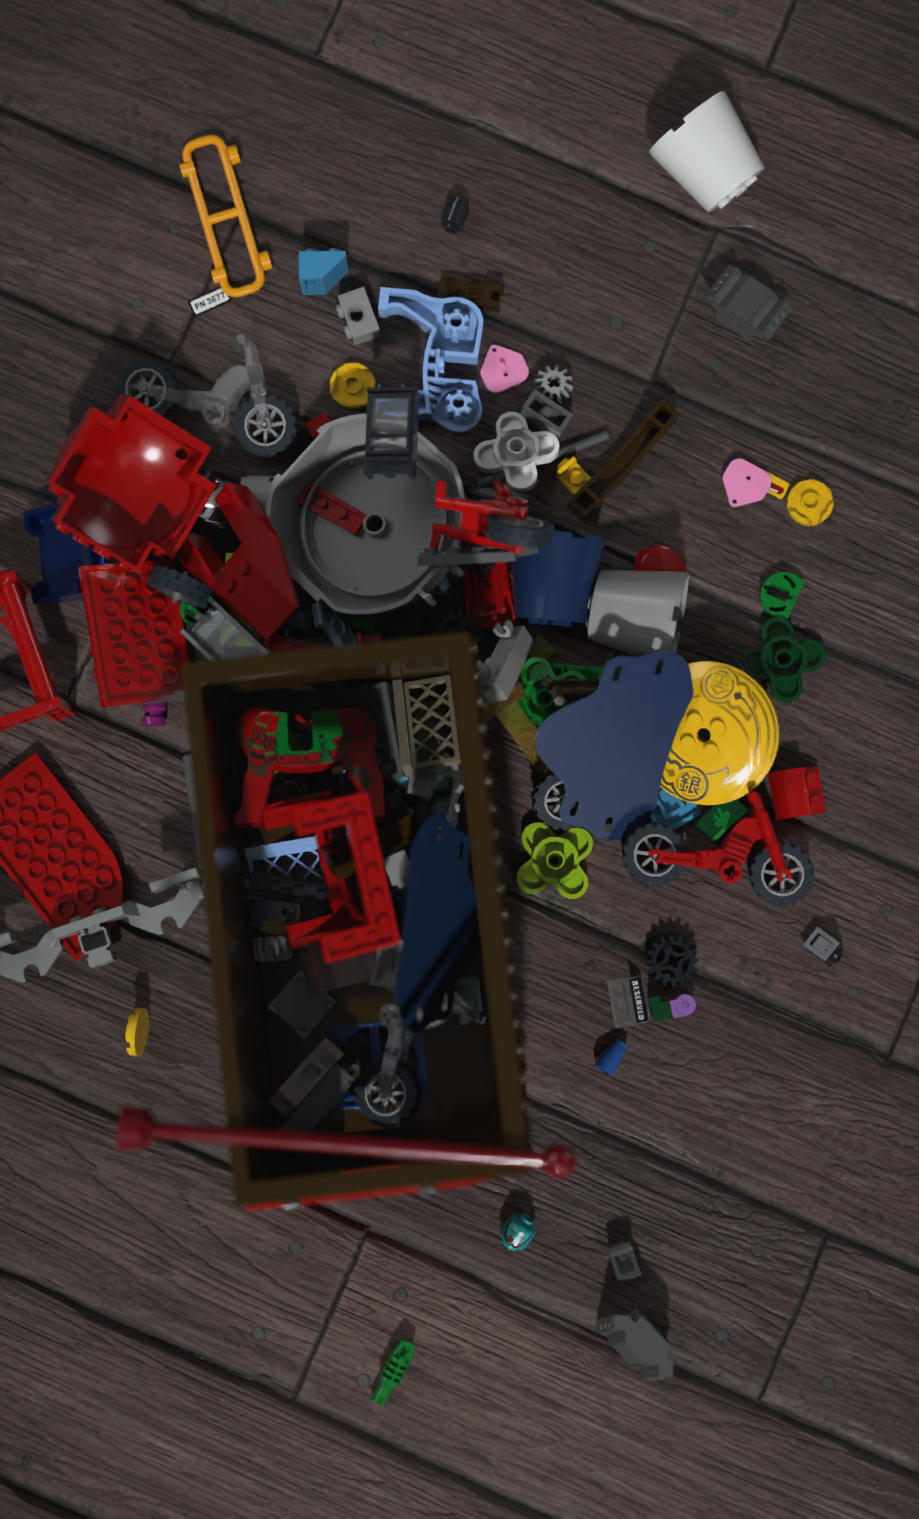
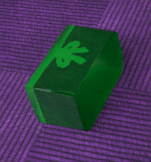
[692,799,747,843]

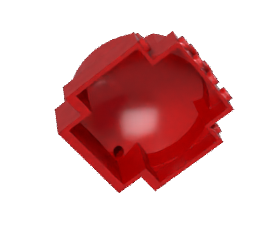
[45,395,217,572]

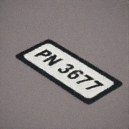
[188,287,232,317]

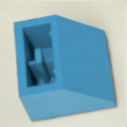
[299,248,349,295]

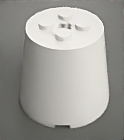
[649,91,765,213]

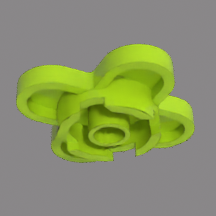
[516,822,593,899]

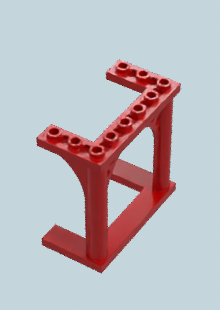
[0,569,76,732]
[262,790,400,963]

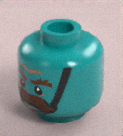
[500,1213,536,1251]

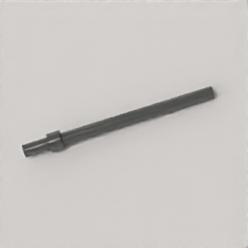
[476,431,609,487]

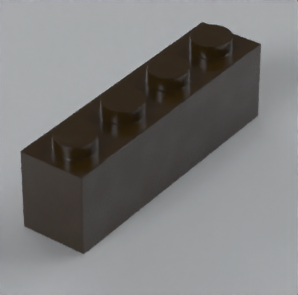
[320,804,421,879]

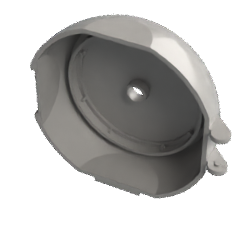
[266,414,466,616]

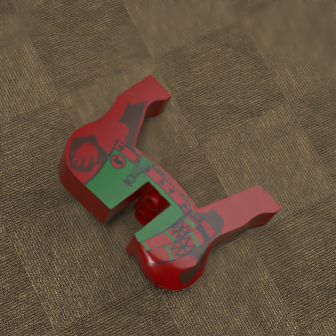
[235,706,385,828]

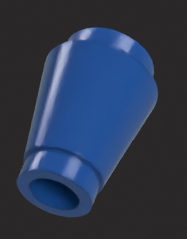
[594,1039,627,1076]

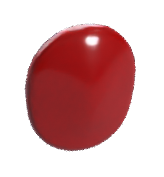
[634,545,687,572]

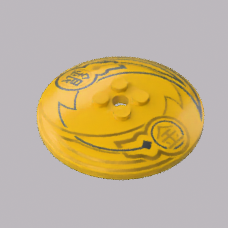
[660,661,780,805]

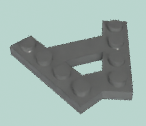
[417,533,538,566]

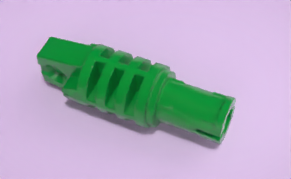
[371,1338,415,1407]

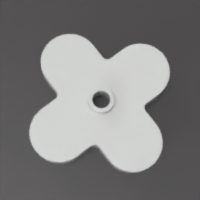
[474,412,559,492]

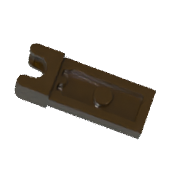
[437,276,504,313]

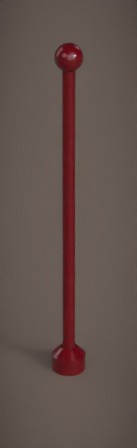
[117,1105,577,1179]

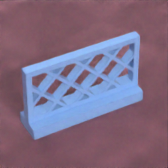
[245,832,341,902]

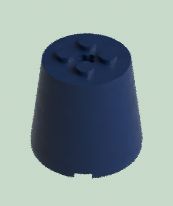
[512,531,606,627]

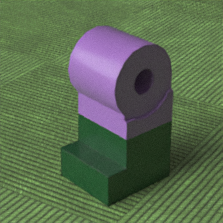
[647,994,696,1022]

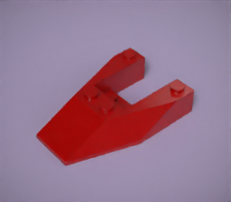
[177,482,299,640]

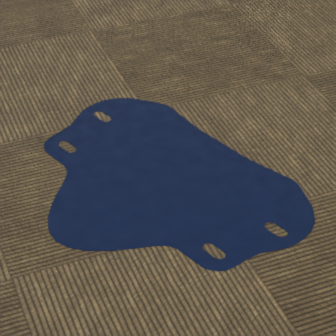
[535,651,694,840]
[395,814,482,1032]

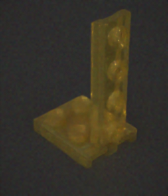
[482,675,548,774]

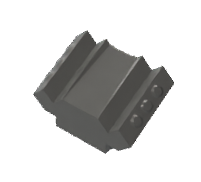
[705,265,792,341]
[596,1306,673,1381]

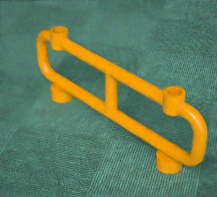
[179,135,273,298]

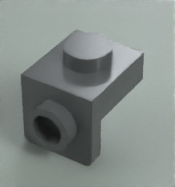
[608,1241,641,1284]

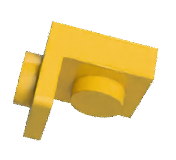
[556,456,591,496]

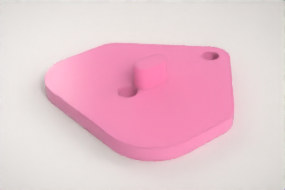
[480,345,529,393]
[722,459,771,507]

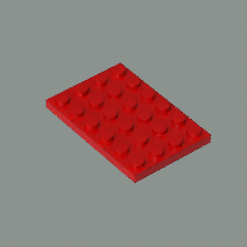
[78,559,190,708]

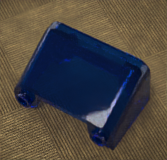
[24,503,104,605]

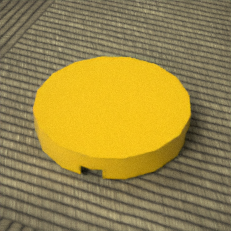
[330,363,376,409]
[786,479,834,526]
[125,1007,149,1056]

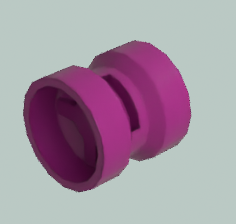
[142,702,166,727]

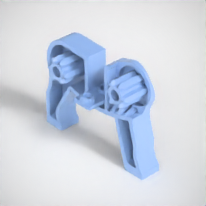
[376,287,483,433]

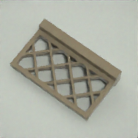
[392,675,461,777]

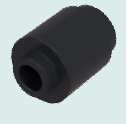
[441,196,470,234]

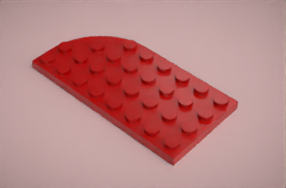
[0,753,124,961]

